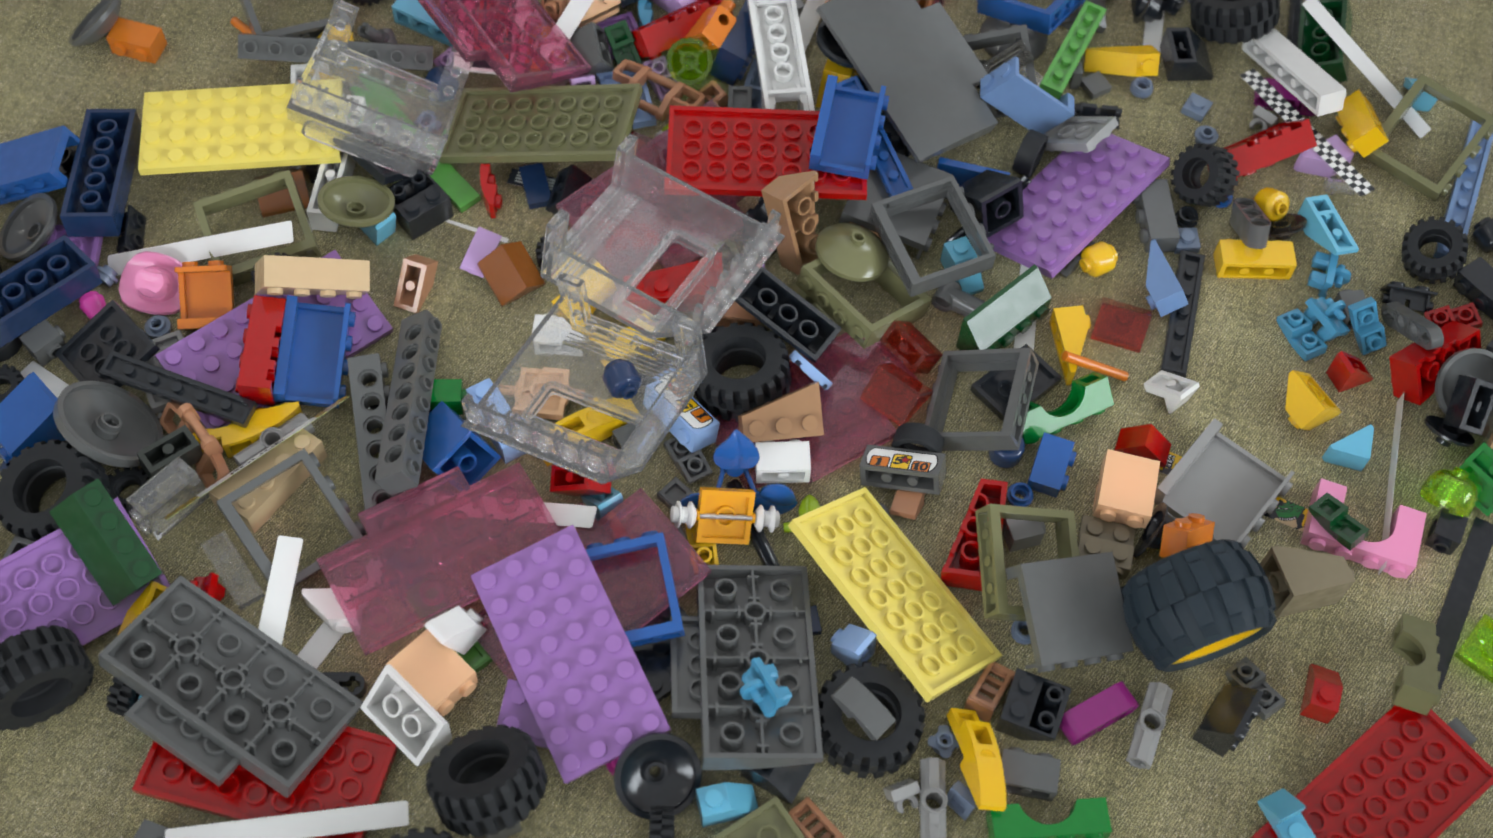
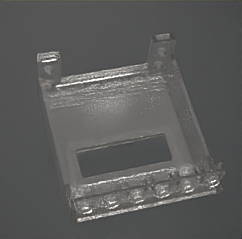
[286,0,475,177]
[540,134,785,339]
[461,272,708,484]

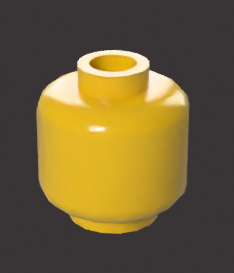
[1253,187,1290,221]
[1079,241,1118,277]

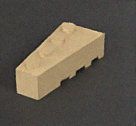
[208,428,328,534]

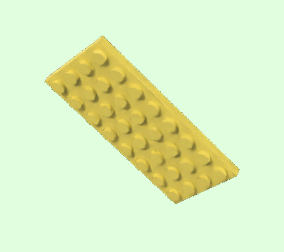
[138,81,342,175]
[788,487,1002,702]

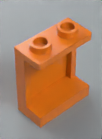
[174,260,235,330]

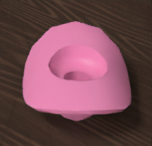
[119,251,182,315]

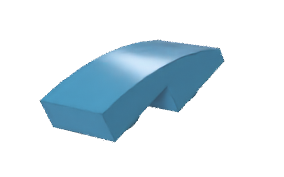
[638,0,654,27]
[1348,297,1387,355]
[1276,308,1327,362]

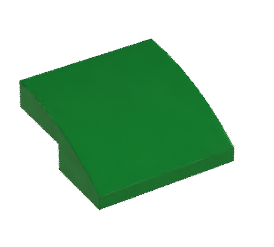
[1447,442,1493,517]

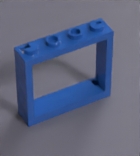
[977,0,1085,35]
[586,531,685,648]

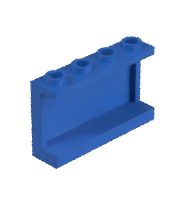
[809,75,889,180]
[0,125,80,205]
[273,295,356,409]

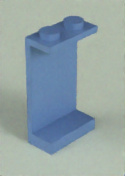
[980,56,1075,134]

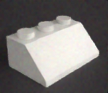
[360,664,452,767]

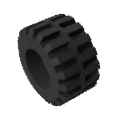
[1171,143,1239,207]
[1402,216,1468,284]

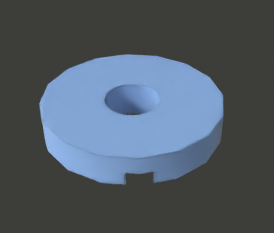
[789,350,833,390]

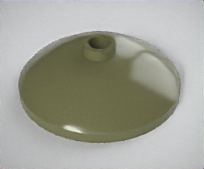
[317,176,395,228]
[815,223,889,282]

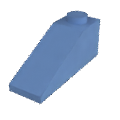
[1145,239,1189,317]

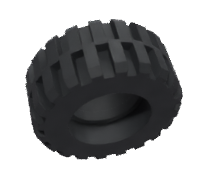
[1190,0,1280,44]
[690,322,791,422]
[0,439,110,541]
[0,625,94,731]
[818,661,926,779]
[426,724,547,838]

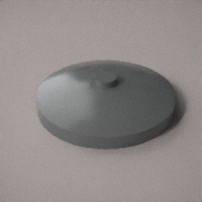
[53,381,163,468]

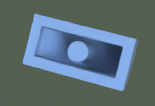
[830,623,877,667]

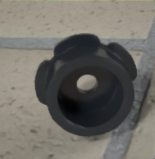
[1175,206,1199,228]

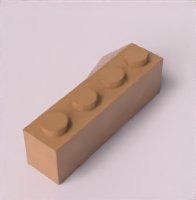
[761,171,819,275]

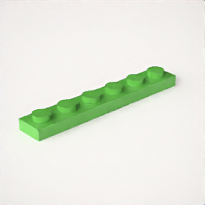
[1039,0,1107,99]

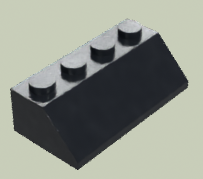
[732,266,842,363]

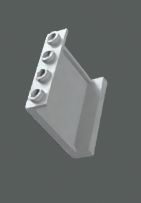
[1154,418,1295,548]

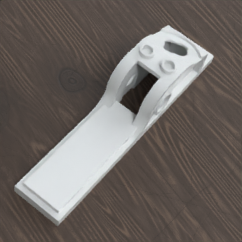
[747,0,815,111]

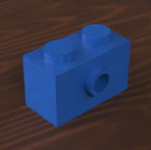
[1027,432,1077,497]

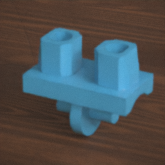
[1307,251,1351,298]
[1303,297,1351,342]
[740,657,792,718]

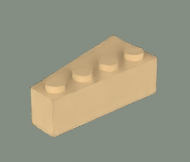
[255,255,370,299]

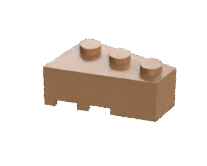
[738,382,824,442]

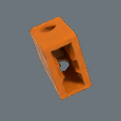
[685,0,737,52]

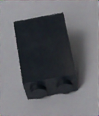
[949,169,1024,238]

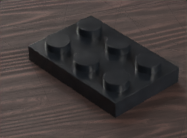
[970,344,1062,421]

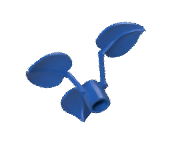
[680,429,798,514]

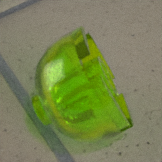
[667,38,714,86]
[1420,467,1478,517]

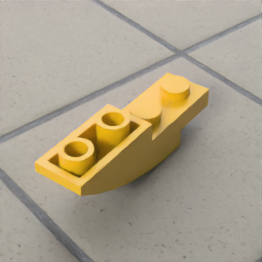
[534,398,641,467]
[192,401,303,458]
[946,708,1006,812]

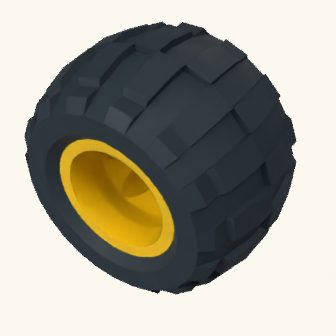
[1122,539,1277,672]

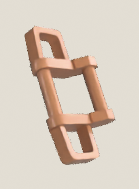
[612,59,705,122]
[160,402,230,488]

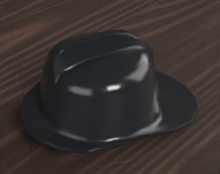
[1131,0,1164,24]
[1133,502,1176,557]

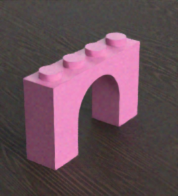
[1300,478,1427,579]

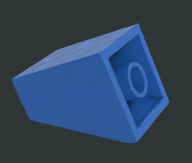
[0,372,67,464]
[422,401,501,496]

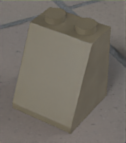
[1260,546,1355,618]

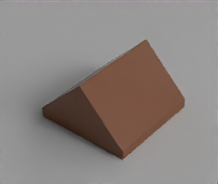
[253,167,310,218]
[477,241,546,307]

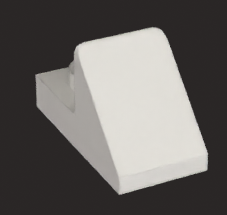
[1144,370,1200,414]

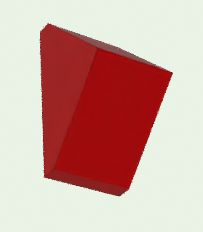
[1326,351,1373,393]
[1114,424,1171,468]

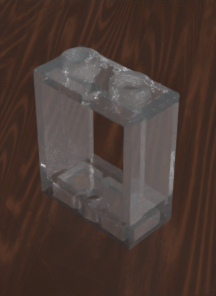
[126,456,209,540]

